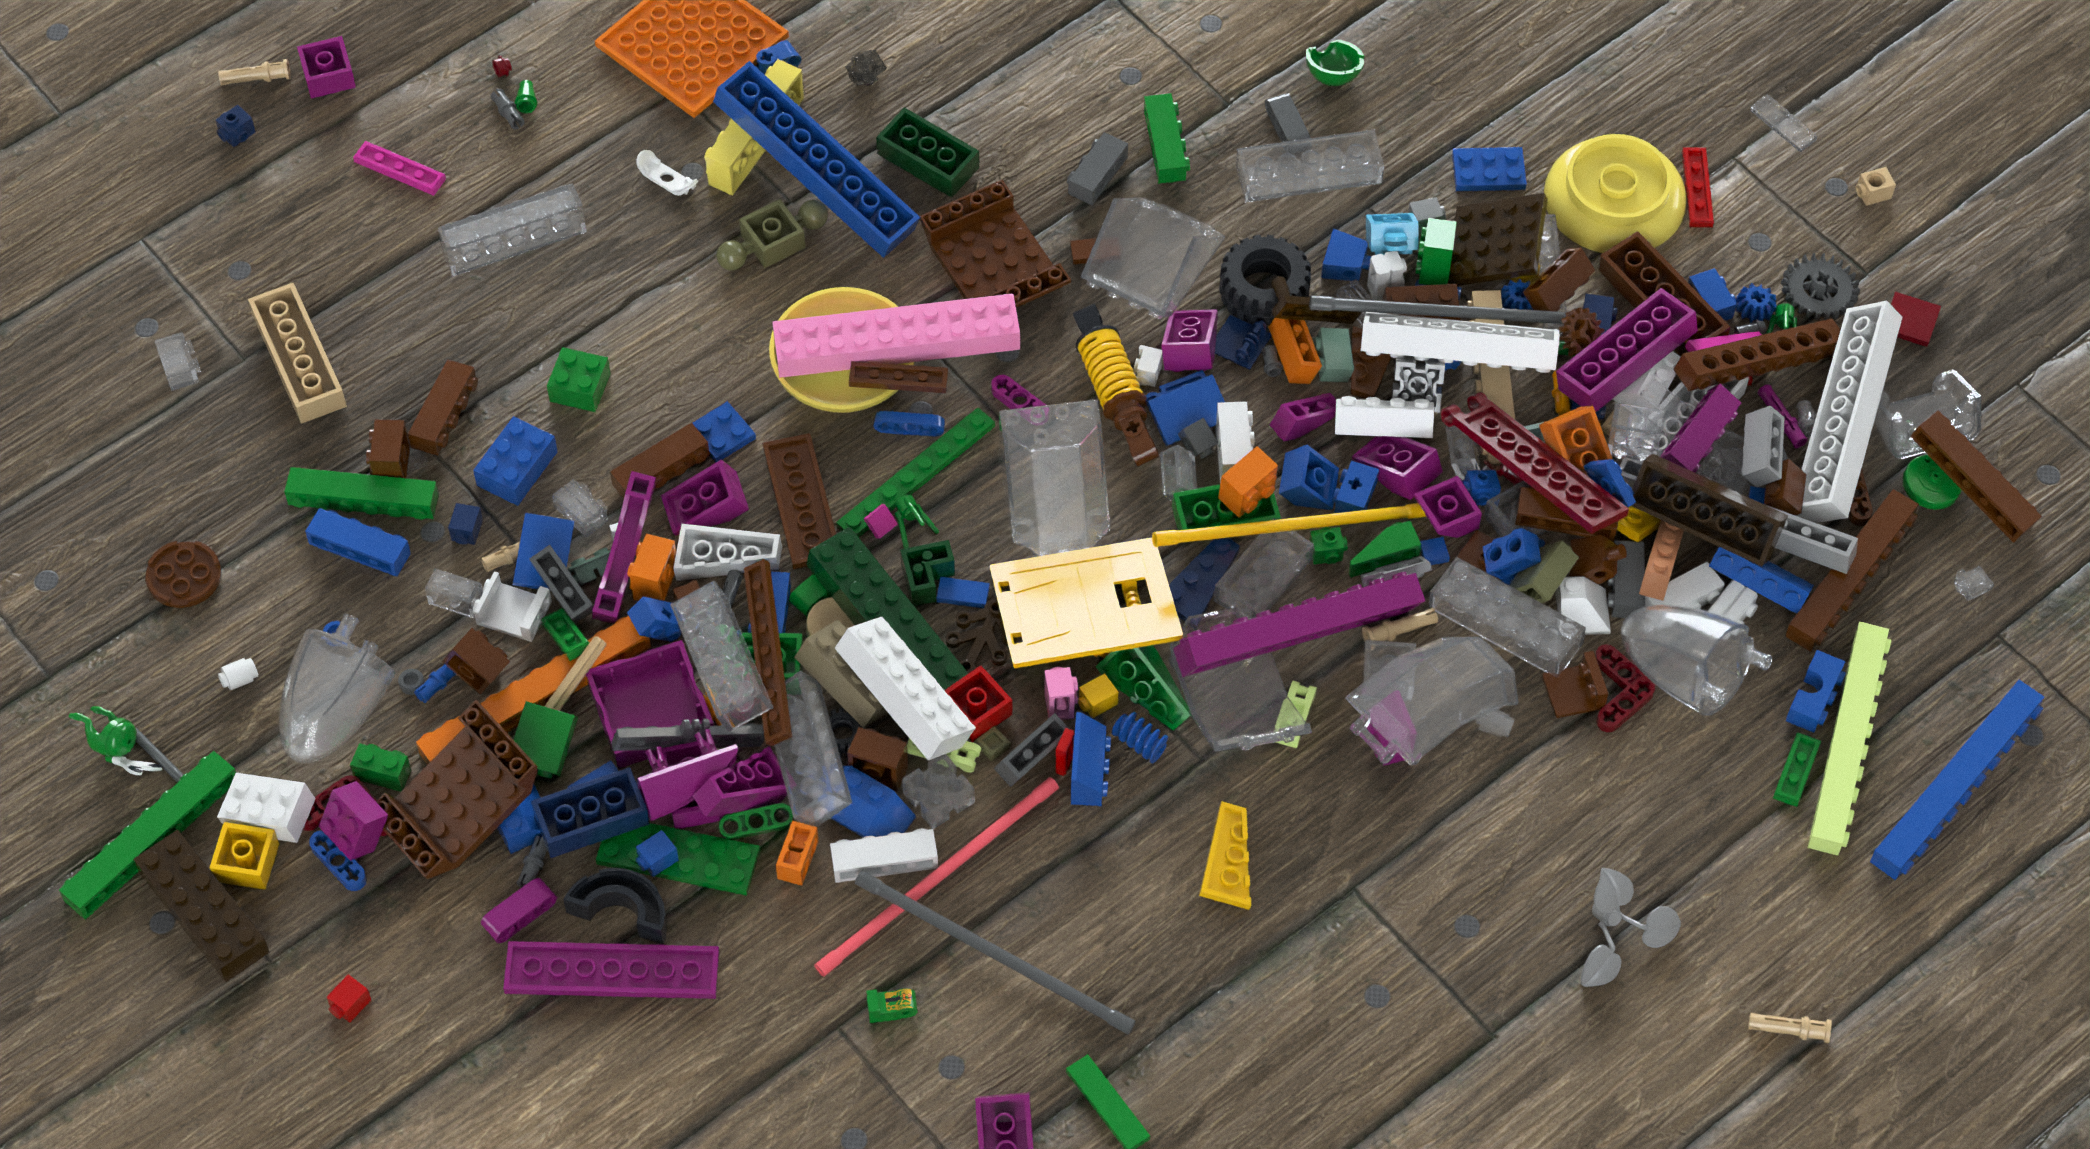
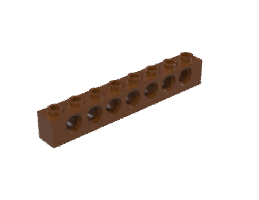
[1673,319,1840,391]

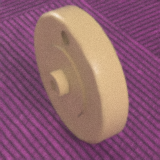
[806,597,855,637]

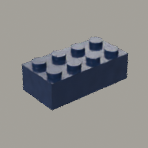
[531,767,649,858]

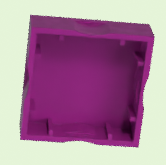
[586,640,714,769]

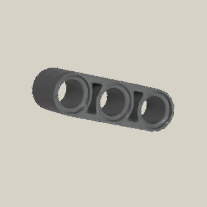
[1265,93,1311,154]

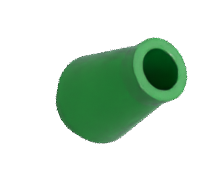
[514,80,538,114]

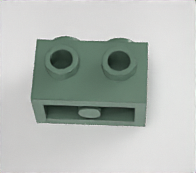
[1313,328,1354,382]

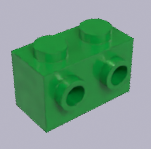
[350,743,412,792]

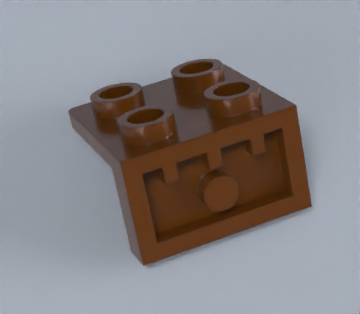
[1542,651,1608,718]

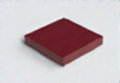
[1891,292,1941,347]

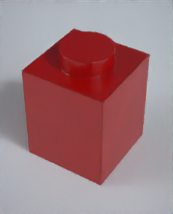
[327,974,371,1023]

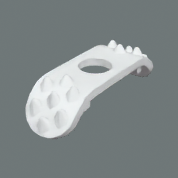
[637,150,698,195]

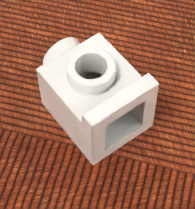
[1133,345,1163,387]

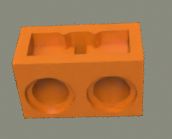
[776,821,819,886]

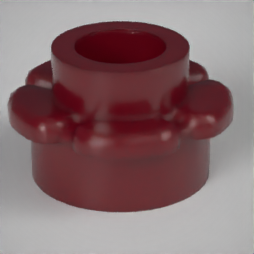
[492,55,512,78]

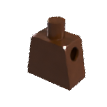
[1569,535,1627,585]

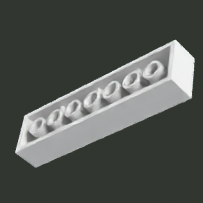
[1361,312,1559,373]

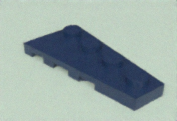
[1169,538,1240,629]

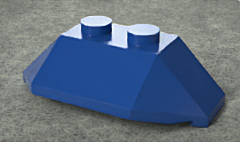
[816,765,916,837]

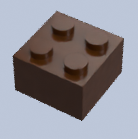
[366,419,411,478]
[442,628,510,695]
[847,727,908,792]

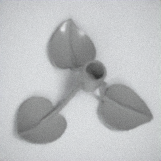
[1581,868,1681,987]

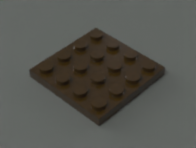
[1448,193,1548,286]

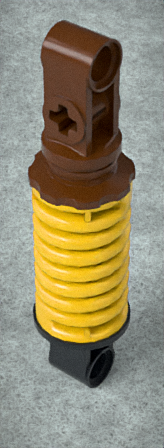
[1073,303,1160,467]

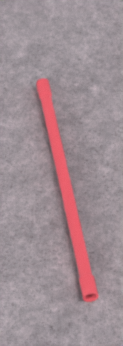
[814,777,1059,977]

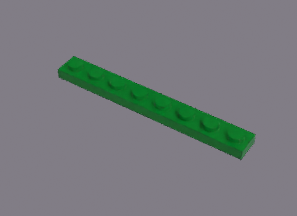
[836,407,995,537]

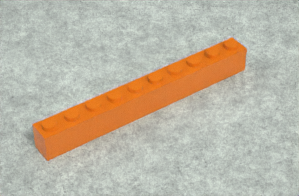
[416,616,651,765]

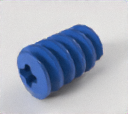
[1111,711,1169,764]

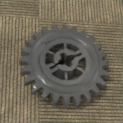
[1781,253,1860,320]

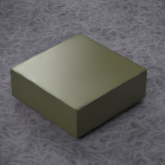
[975,726,1011,761]

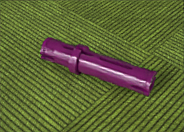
[1757,384,1808,449]

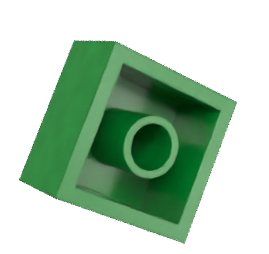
[1415,218,1457,285]
[547,347,611,412]

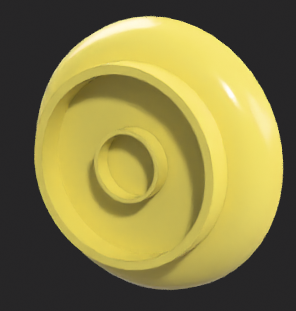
[1544,134,1686,253]
[769,287,914,413]

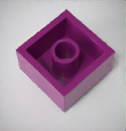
[297,36,356,98]
[319,781,388,861]

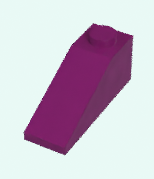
[1269,393,1336,441]

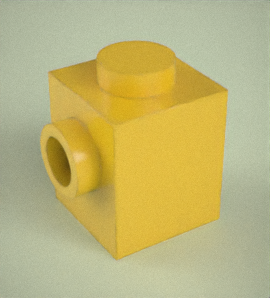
[1077,673,1119,719]

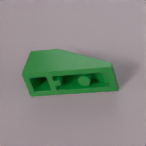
[1349,521,1421,578]

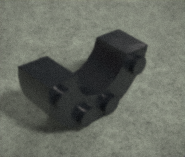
[563,868,667,945]

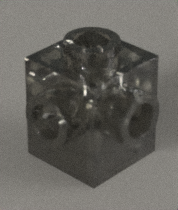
[845,50,887,86]

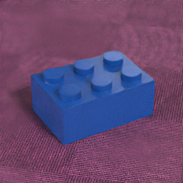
[473,416,558,506]

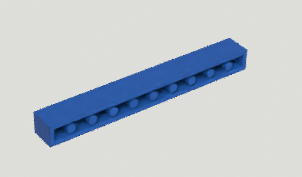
[1870,680,2044,880]

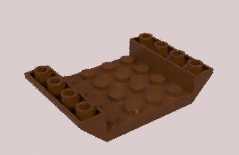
[920,180,1071,308]
[376,700,538,879]

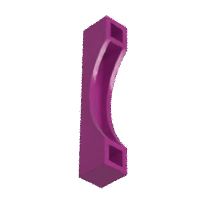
[592,471,656,624]

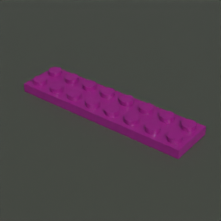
[503,941,720,999]

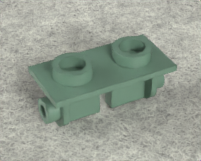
[568,548,611,586]

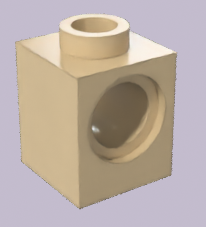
[1856,167,1896,206]

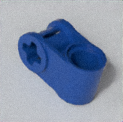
[756,40,801,75]

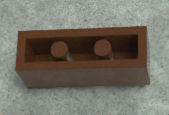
[1523,247,1595,312]

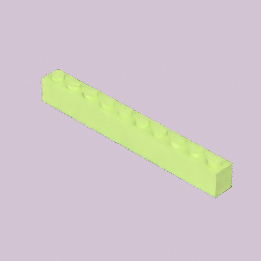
[1807,621,1891,856]

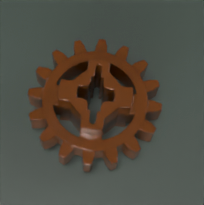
[1559,307,1605,356]

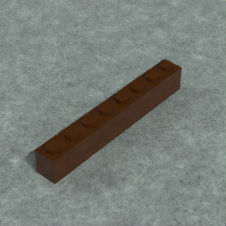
[1785,489,1919,652]

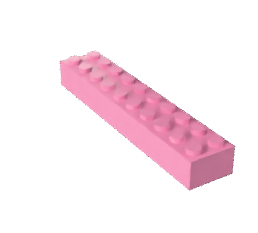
[772,294,1020,378]

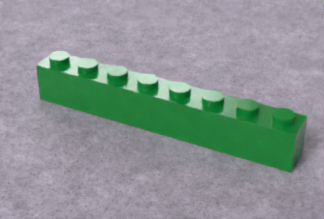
[59,751,236,920]

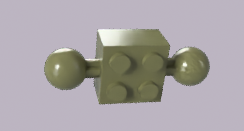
[716,199,828,271]

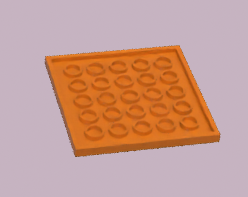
[595,0,789,118]

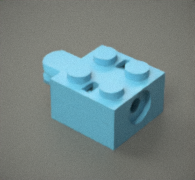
[1366,213,1419,255]

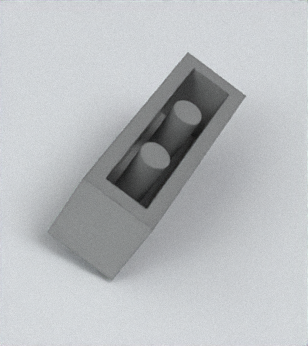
[1742,406,1784,487]

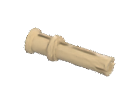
[218,59,291,85]
[1362,608,1438,648]
[1748,1012,1832,1043]

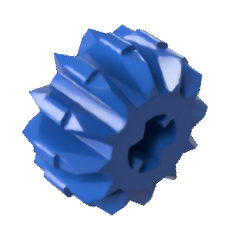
[1501,278,1534,310]
[1736,283,1777,323]

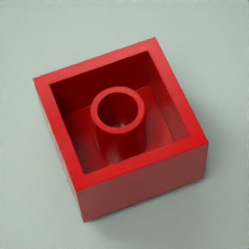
[944,666,1013,742]

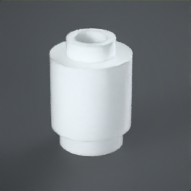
[218,658,258,691]

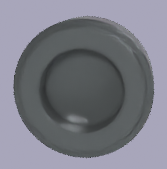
[398,669,425,695]

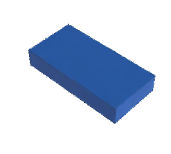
[937,577,990,608]

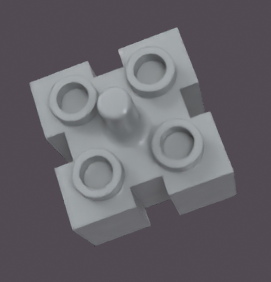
[1392,356,1445,413]

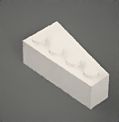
[673,524,782,581]

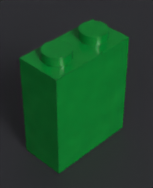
[514,701,578,779]

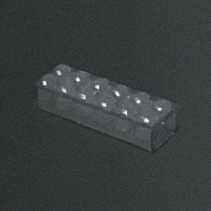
[1236,130,1384,202]
[437,183,587,277]
[1429,557,1586,678]
[670,581,773,732]
[775,671,852,827]

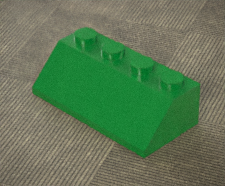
[1172,484,1281,530]

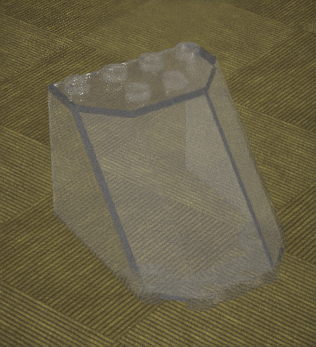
[1081,197,1225,319]
[999,400,1110,557]

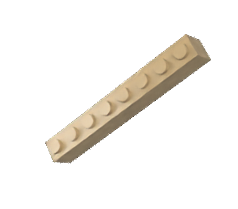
[1466,290,1515,464]

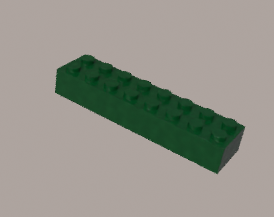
[806,527,969,690]

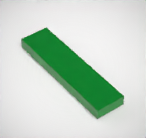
[1066,1054,1150,1149]

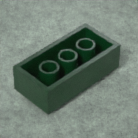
[876,107,979,198]

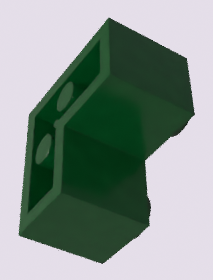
[900,540,955,606]

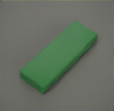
[540,608,589,661]
[1773,732,1821,807]

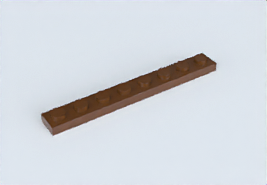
[744,559,792,746]

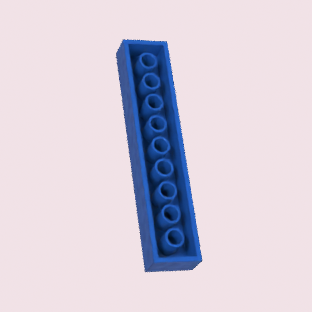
[713,61,920,258]

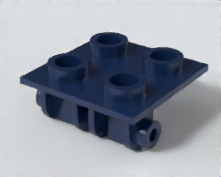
[1215,315,1272,370]

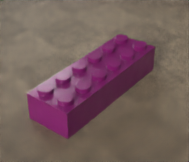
[1556,288,1698,412]

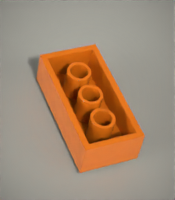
[1539,405,1613,476]

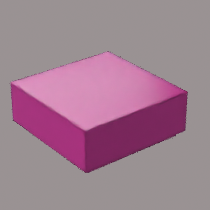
[864,504,898,539]

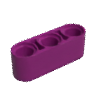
[481,878,557,943]

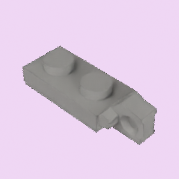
[1361,556,1432,587]

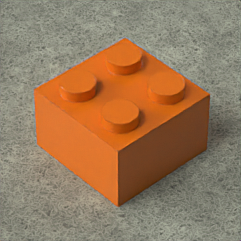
[1218,446,1278,518]
[627,533,676,601]

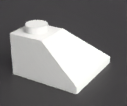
[1555,577,1611,635]

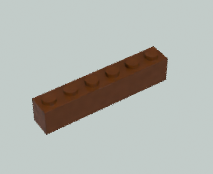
[1910,410,2042,543]

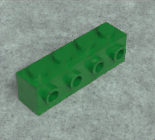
[1143,93,1190,184]

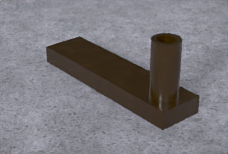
[1271,277,1362,324]

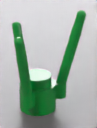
[1766,303,1797,334]
[895,495,939,549]

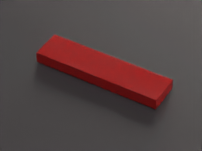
[1682,147,1714,227]

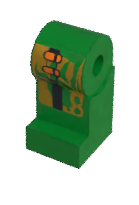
[866,989,918,1023]

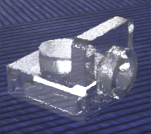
[1953,566,1994,601]

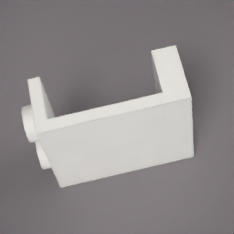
[473,571,552,642]

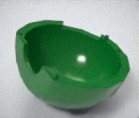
[1306,40,1364,86]

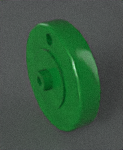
[1902,455,1962,510]

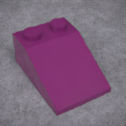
[1161,309,1218,372]
[1351,436,1443,500]
[661,460,749,536]
[975,1092,1034,1149]

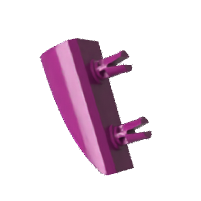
[637,729,738,821]

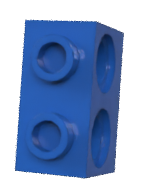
[1483,528,1541,580]

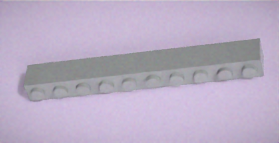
[1620,455,1858,574]

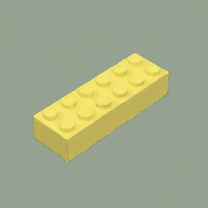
[704,59,804,196]

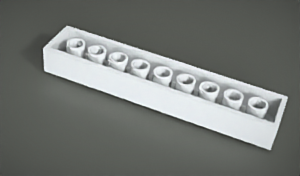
[1798,301,1902,523]

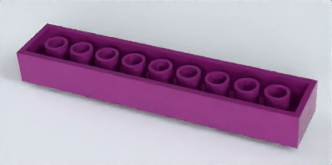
[1173,571,1425,677]

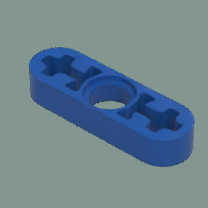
[874,411,945,437]
[309,830,367,891]

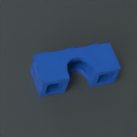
[1786,650,1846,733]

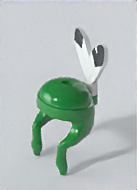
[68,706,162,775]

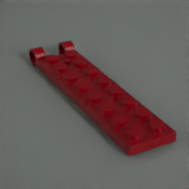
[1440,392,1629,534]

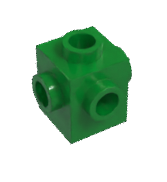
[1309,527,1348,565]

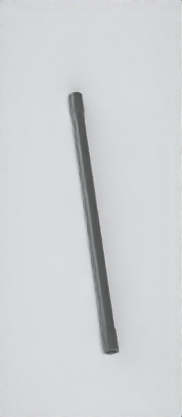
[1309,295,1597,324]
[855,870,1136,1035]

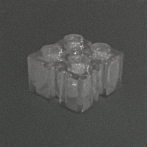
[902,754,975,829]

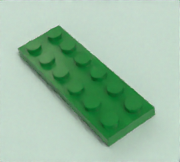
[596,823,760,896]

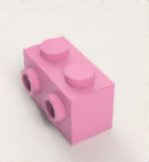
[1044,667,1078,720]

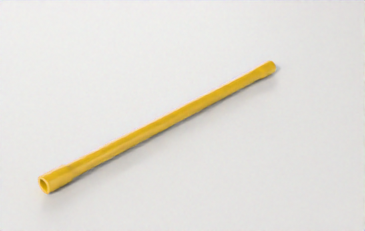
[1152,503,1427,547]

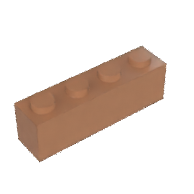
[1639,520,1684,601]

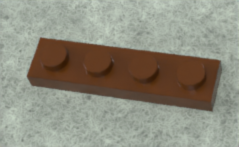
[849,361,948,393]

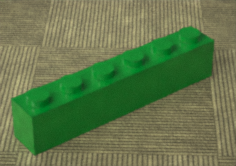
[284,467,439,520]

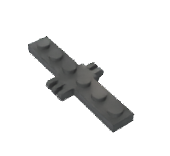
[611,719,765,751]

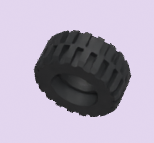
[1219,235,1311,327]

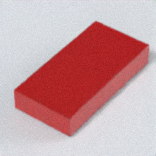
[1056,728,1074,776]

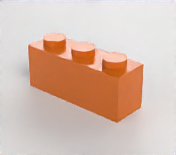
[1269,318,1322,384]

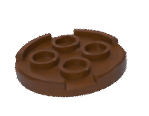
[145,541,221,608]

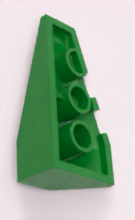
[1095,645,1192,730]

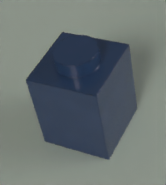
[448,503,483,545]

